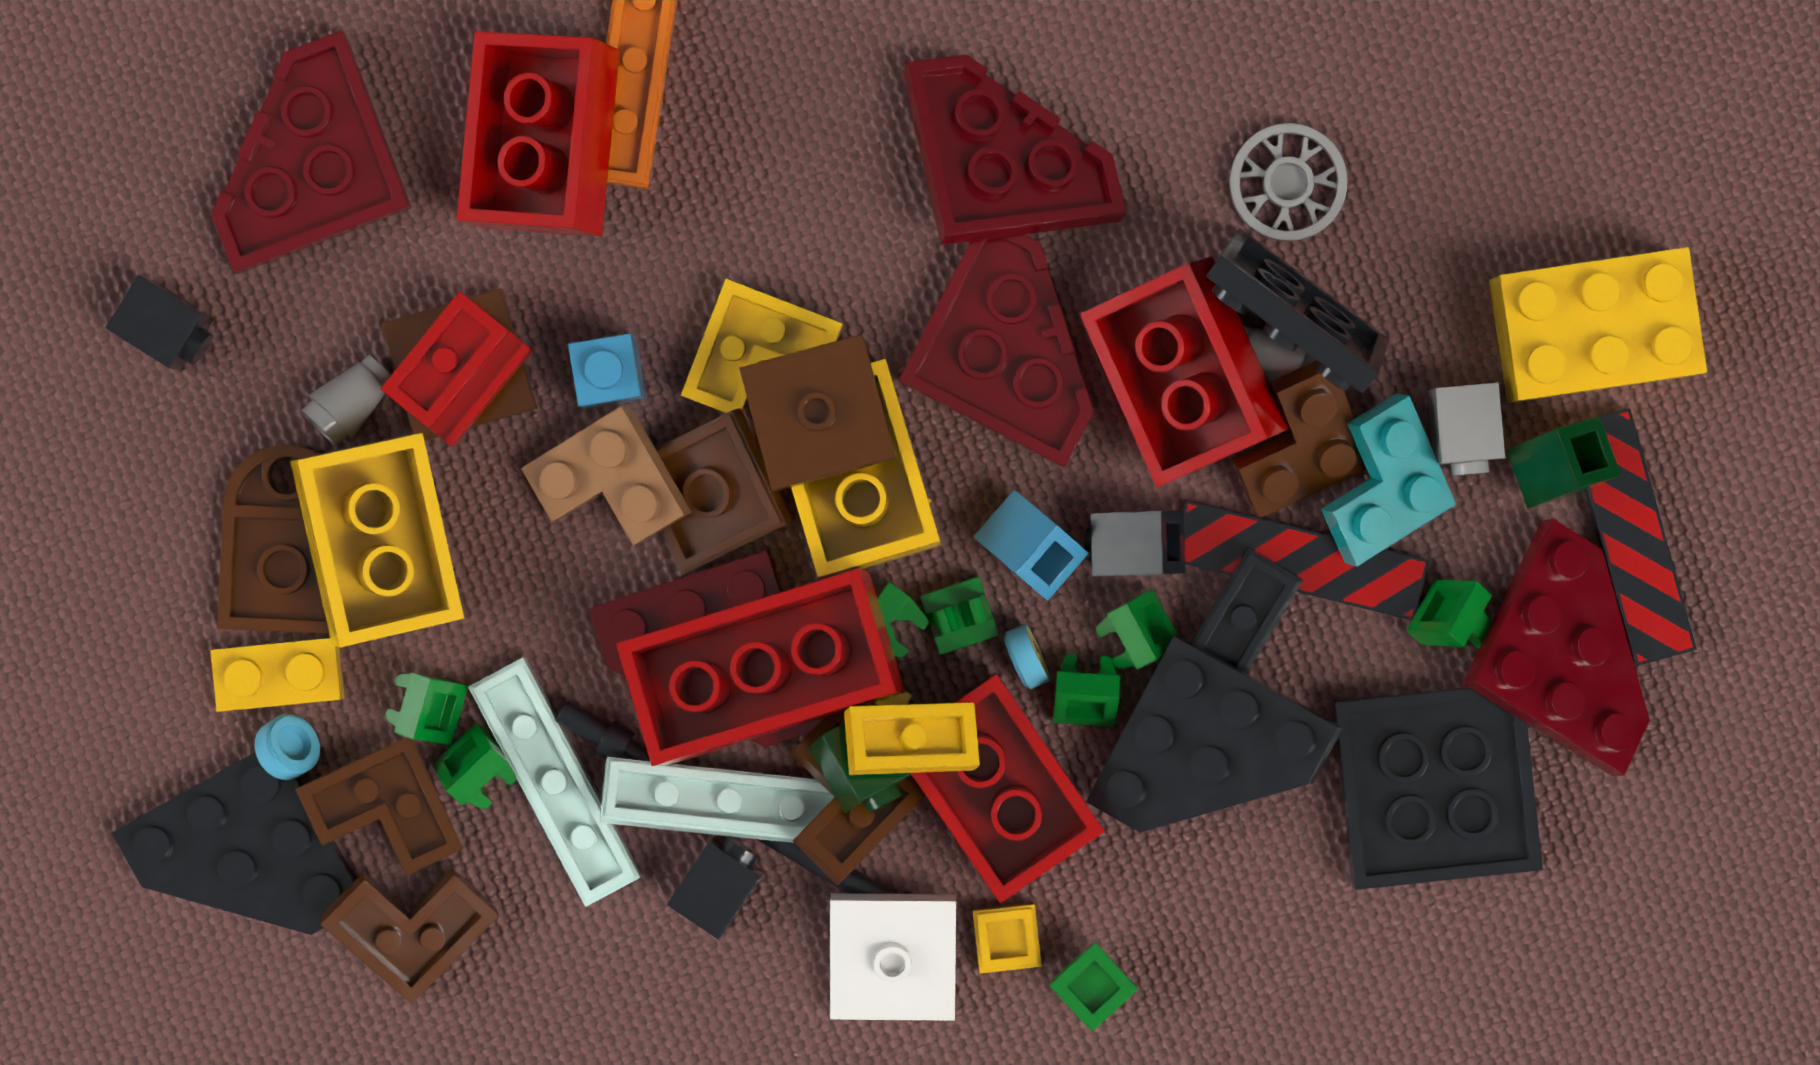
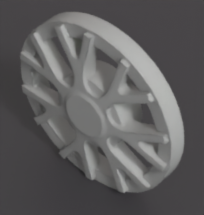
[1229,123,1347,241]

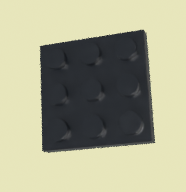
[1206,228,1389,394]
[1332,687,1543,890]

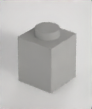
[1427,382,1505,476]

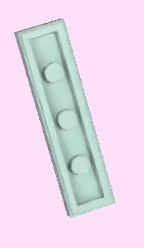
[468,657,642,907]
[599,757,834,843]

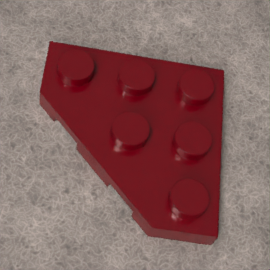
[211,30,412,274]
[903,55,1126,245]
[898,234,1094,468]
[1463,518,1650,776]
[589,550,823,748]

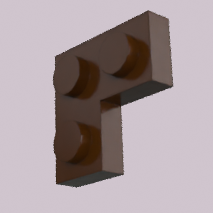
[1232,360,1367,518]
[790,712,925,885]
[295,737,463,876]
[319,868,499,1005]

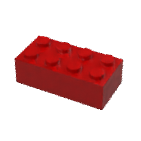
[616,568,905,766]

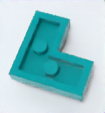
[1321,393,1456,566]

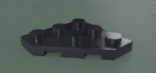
[1086,636,1343,833]
[112,752,356,935]

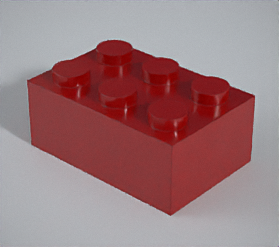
[457,31,620,237]
[1080,256,1289,487]
[911,672,1105,903]

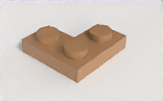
[521,404,692,546]

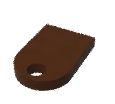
[217,445,329,634]

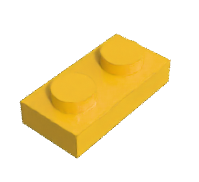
[210,638,344,712]
[844,703,980,775]

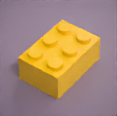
[1489,247,1707,403]
[791,359,942,580]
[290,433,464,647]

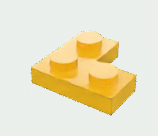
[681,279,843,413]

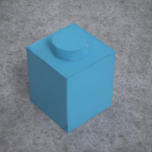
[568,334,647,409]
[974,490,1089,601]

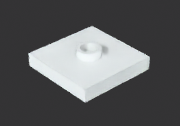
[830,893,956,1021]

